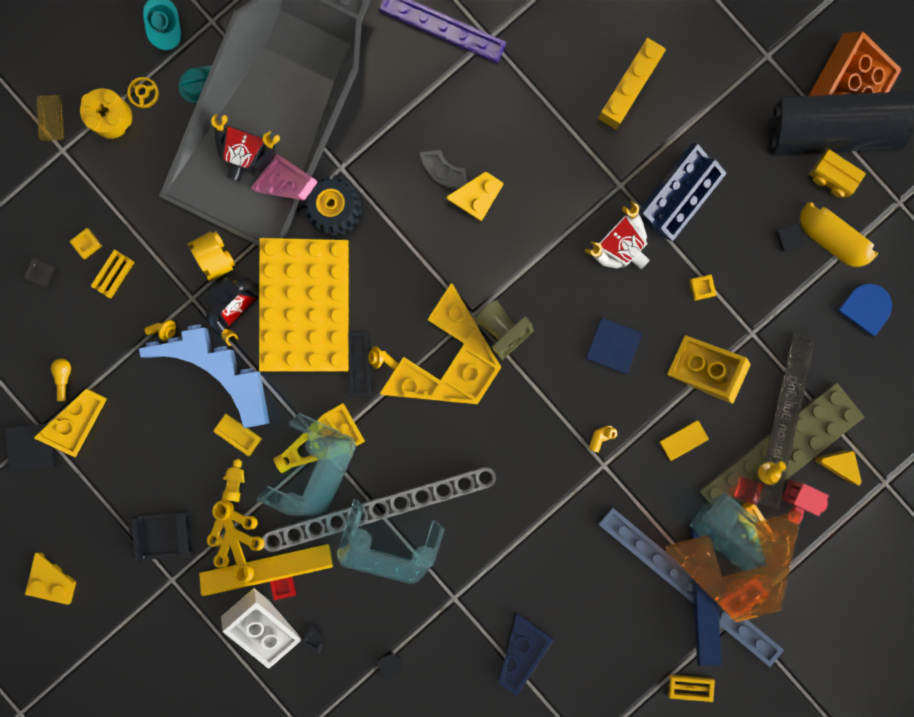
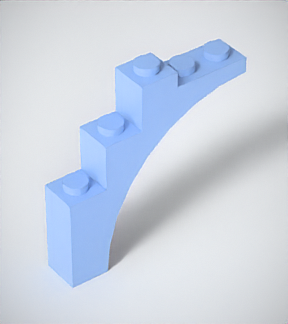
[139,325,269,428]

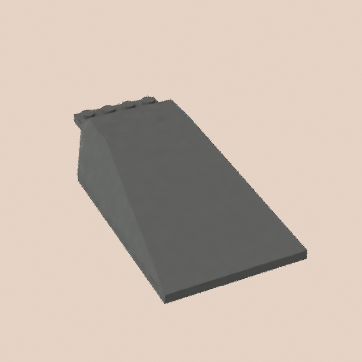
[159,0,371,246]

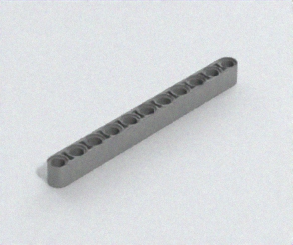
[263,466,496,552]

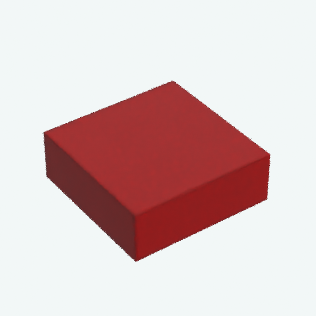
[269,577,296,600]

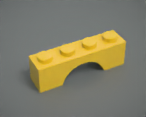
[598,38,666,130]

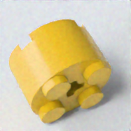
[80,88,132,139]
[187,231,235,282]

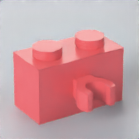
[781,480,829,524]

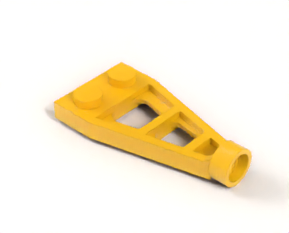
[273,403,365,473]

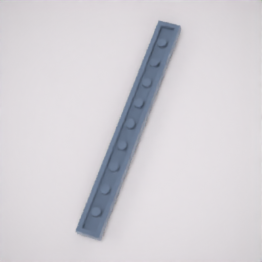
[598,507,784,667]

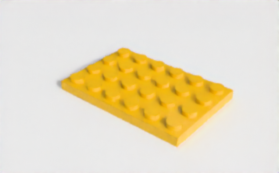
[259,238,348,371]

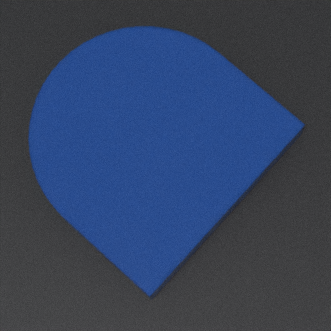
[837,284,892,337]

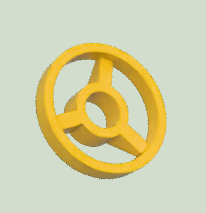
[128,77,159,108]

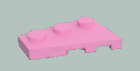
[251,154,317,200]

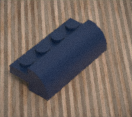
[639,143,727,241]

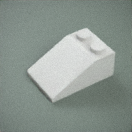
[221,588,302,668]

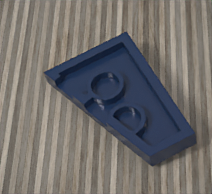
[499,613,554,696]

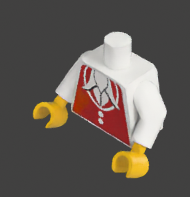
[585,201,650,269]

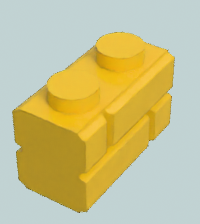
[809,149,866,198]

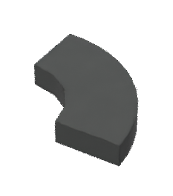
[419,149,467,191]

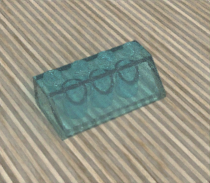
[690,492,794,582]

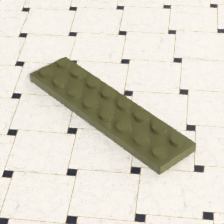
[699,383,864,526]

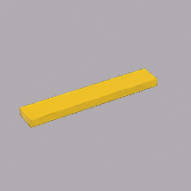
[199,544,333,596]

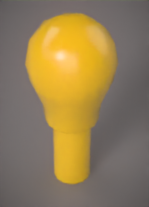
[50,358,71,401]

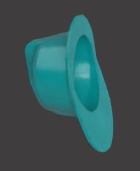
[143,0,181,50]
[179,66,212,103]

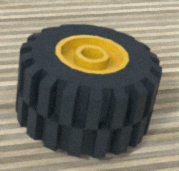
[303,176,362,236]

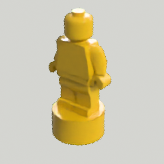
[222,459,245,502]

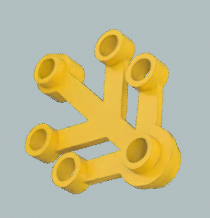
[207,500,265,583]

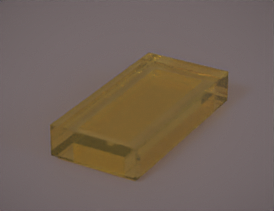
[36,95,64,141]

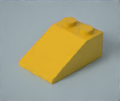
[667,335,751,404]

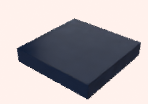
[585,318,643,374]

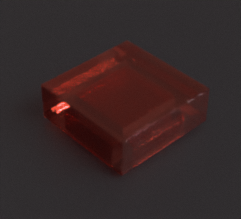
[734,476,764,505]

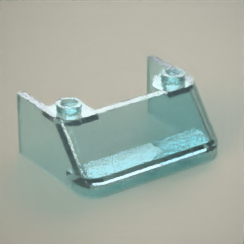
[257,413,356,516]
[337,499,445,584]

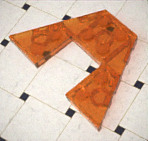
[665,511,801,622]

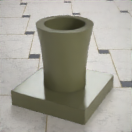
[475,300,534,361]

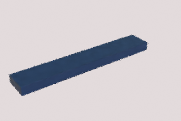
[690,528,722,666]

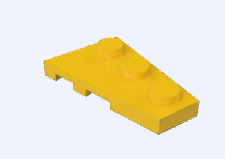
[34,388,107,457]

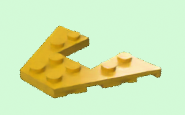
[380,283,501,404]

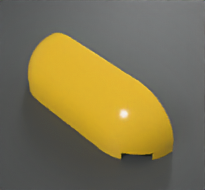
[800,202,878,267]

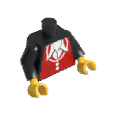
[211,113,280,182]
[205,277,259,346]

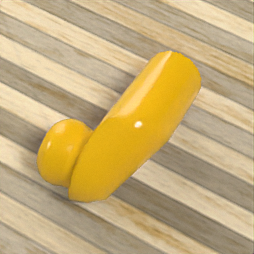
[588,426,617,453]

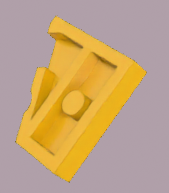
[445,172,504,221]
[25,552,76,605]

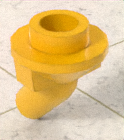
[145,320,176,341]
[368,346,399,370]
[758,461,786,484]

